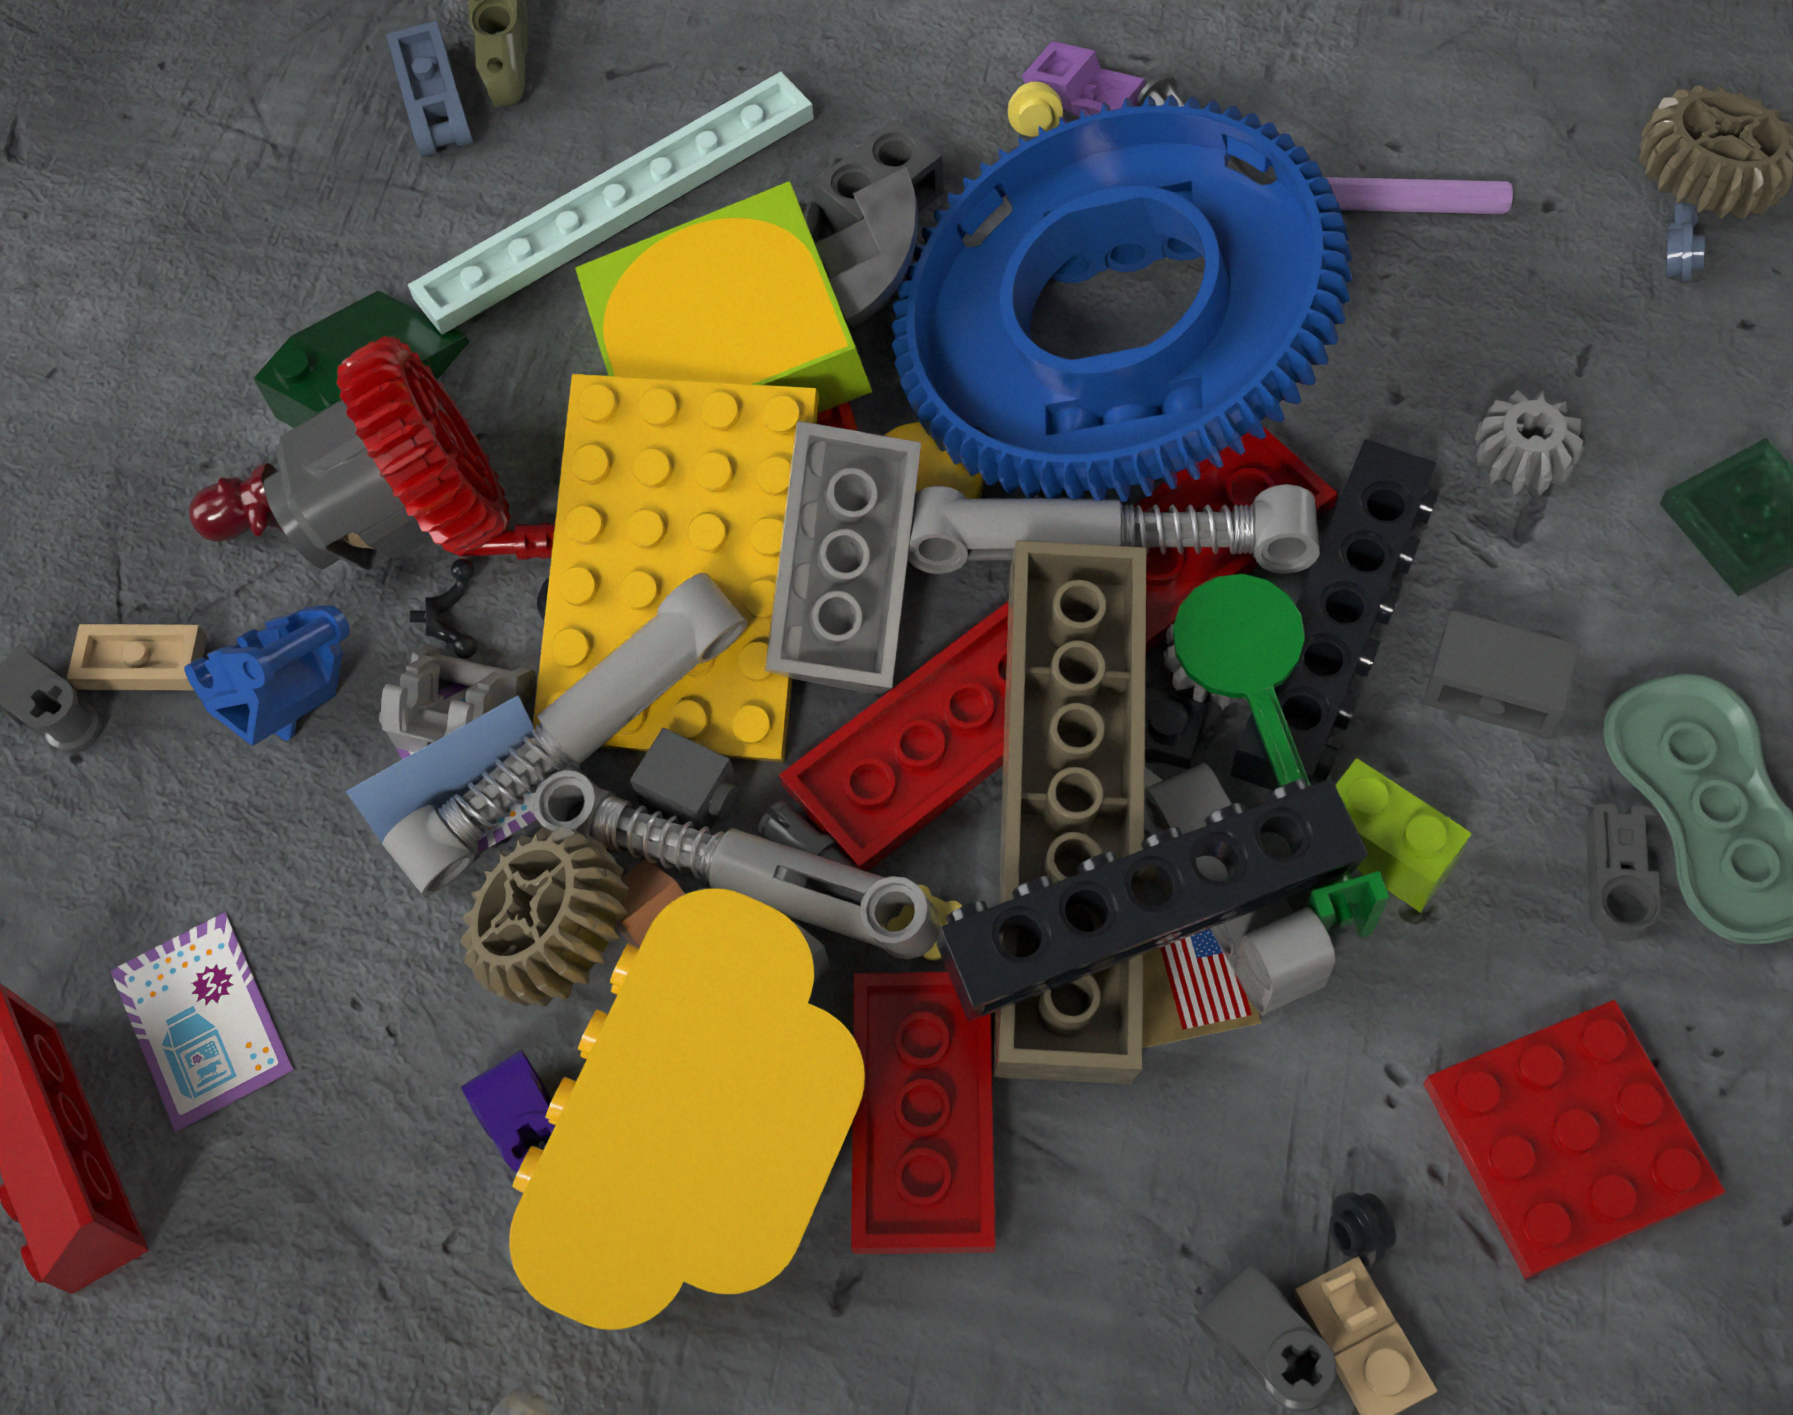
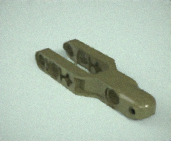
[468,0,529,108]

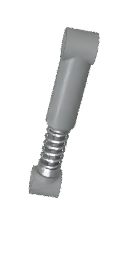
[907,484,1320,574]
[382,573,748,896]
[533,770,941,960]

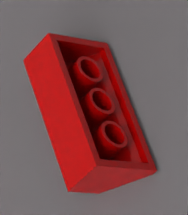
[0,983,149,1294]

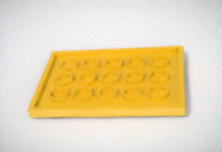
[533,374,819,762]

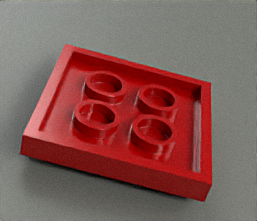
[1423,999,1726,1280]

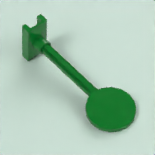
[1172,574,1389,938]

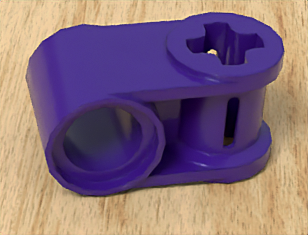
[461,1050,555,1174]

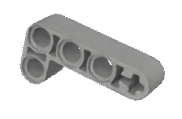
[1144,763,1336,1015]

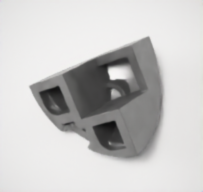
[815,166,918,328]

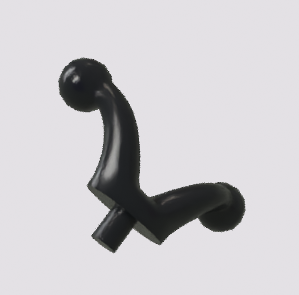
[410,558,477,659]

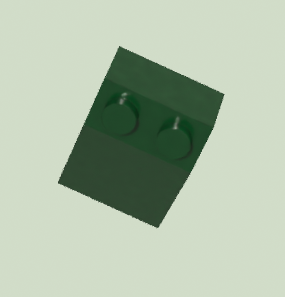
[253,290,469,428]

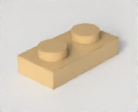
[67,624,207,690]

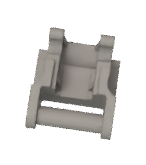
[379,645,536,753]

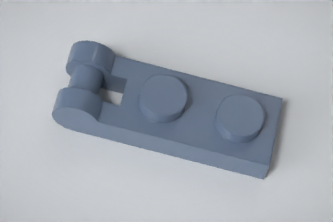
[386,20,474,158]

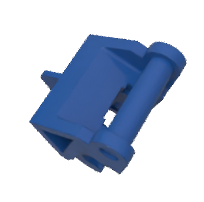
[184,605,350,746]

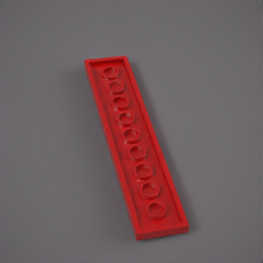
[779,425,1338,872]

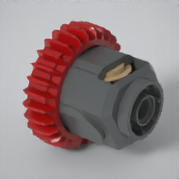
[264,336,511,570]

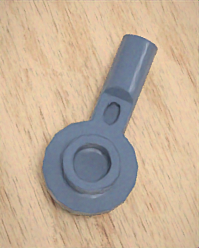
[1666,196,1705,282]

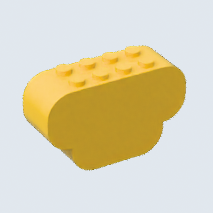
[509,888,865,1330]

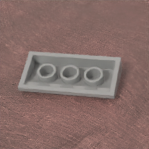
[764,421,921,695]

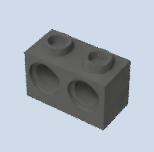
[813,119,944,233]

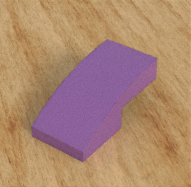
[1022,41,1146,117]

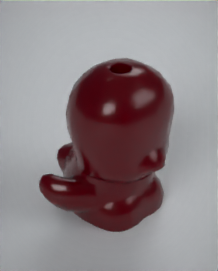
[189,463,283,542]

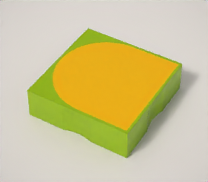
[575,181,873,413]

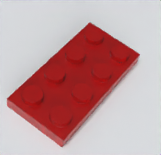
[851,972,996,1254]

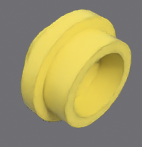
[1008,82,1063,137]

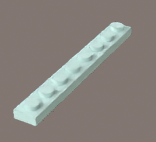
[408,72,814,335]

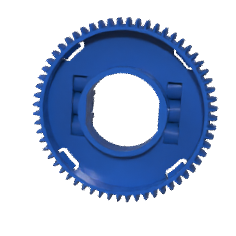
[891,95,1352,502]

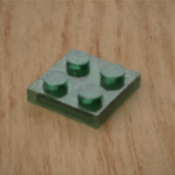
[1659,438,1793,597]

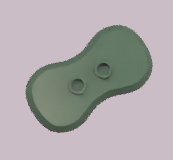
[1603,674,1793,944]

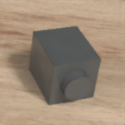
[630,727,739,833]

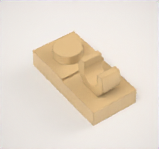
[1292,1256,1437,1415]

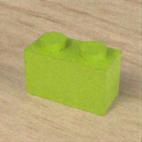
[1335,758,1472,913]

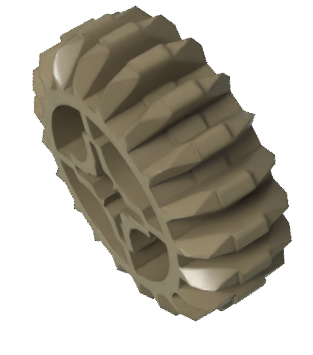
[1638,85,1793,219]
[460,826,629,1007]

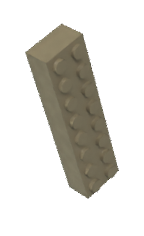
[993,540,1146,1085]

